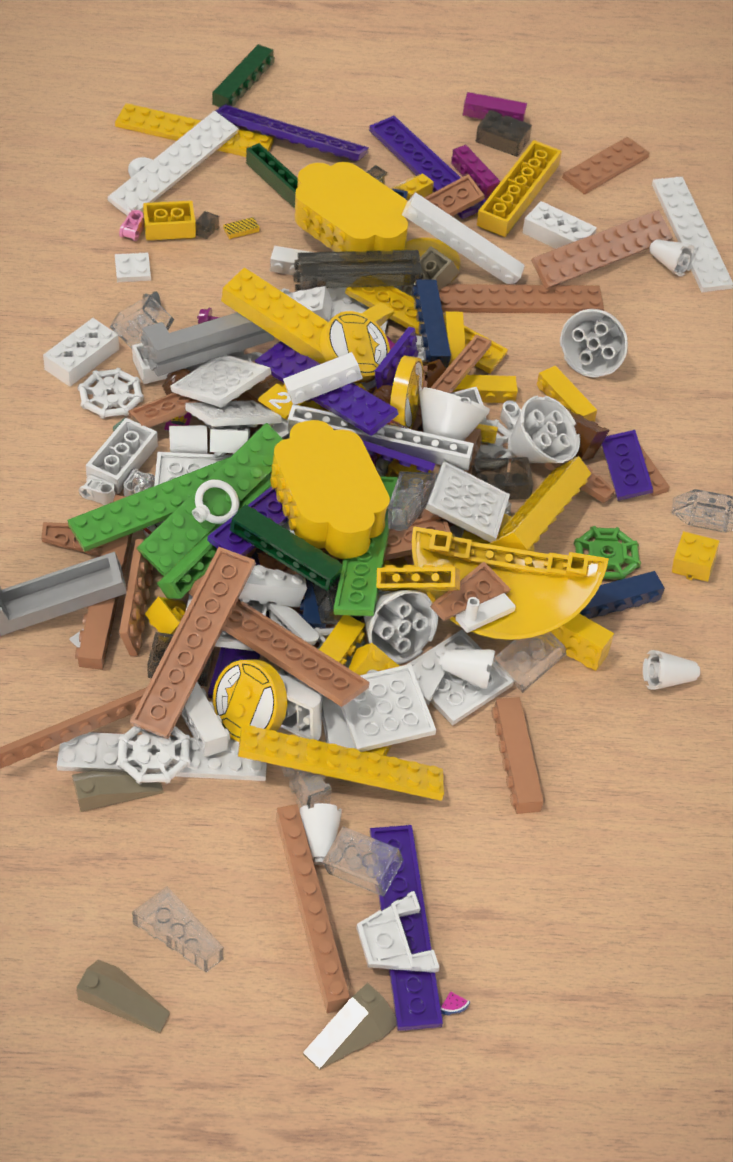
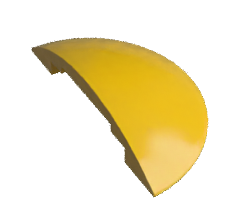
[412,526,609,640]

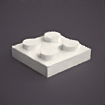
[115,253,151,282]

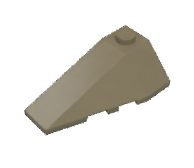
[402,246,459,298]
[72,770,163,812]
[76,959,170,1033]
[303,982,397,1070]

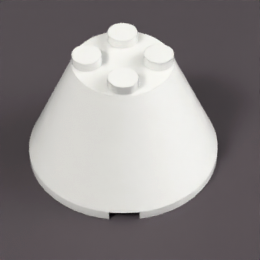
[560,309,628,377]
[419,387,490,441]
[508,395,580,465]
[364,590,438,664]

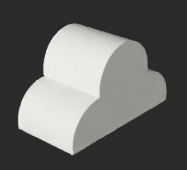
[169,425,208,454]
[280,673,323,740]

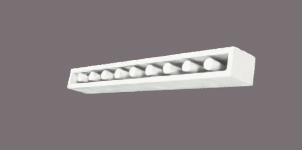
[288,405,474,471]

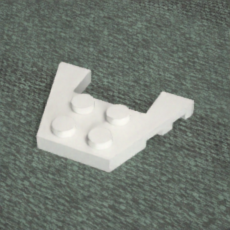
[357,891,440,972]

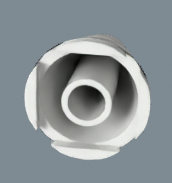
[650,239,696,276]
[439,649,495,689]
[643,650,700,690]
[299,803,342,865]

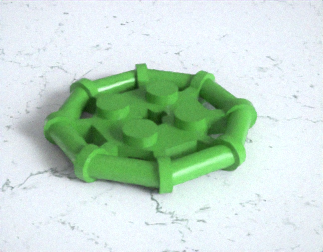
[573,526,641,580]

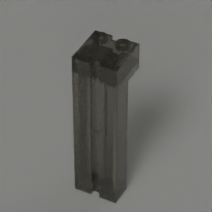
[293,250,423,292]

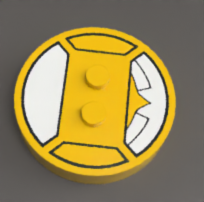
[320,311,390,382]
[390,356,423,429]
[213,660,287,742]

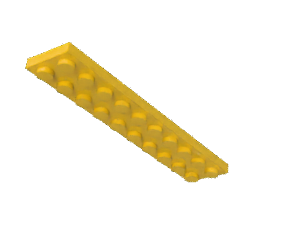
[115,103,274,157]
[345,270,508,374]
[238,724,444,801]

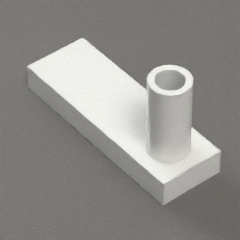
[455,593,516,633]

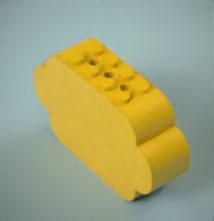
[295,162,408,264]
[270,420,390,559]

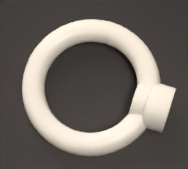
[192,480,239,524]

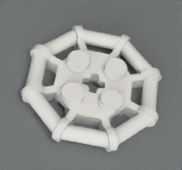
[78,368,144,419]
[472,419,516,469]
[116,726,191,784]

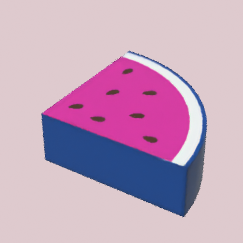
[441,991,470,1015]

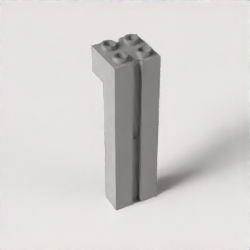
[141,312,274,376]
[0,552,127,636]

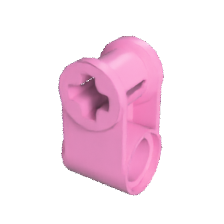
[119,210,144,241]

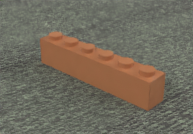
[491,697,543,814]

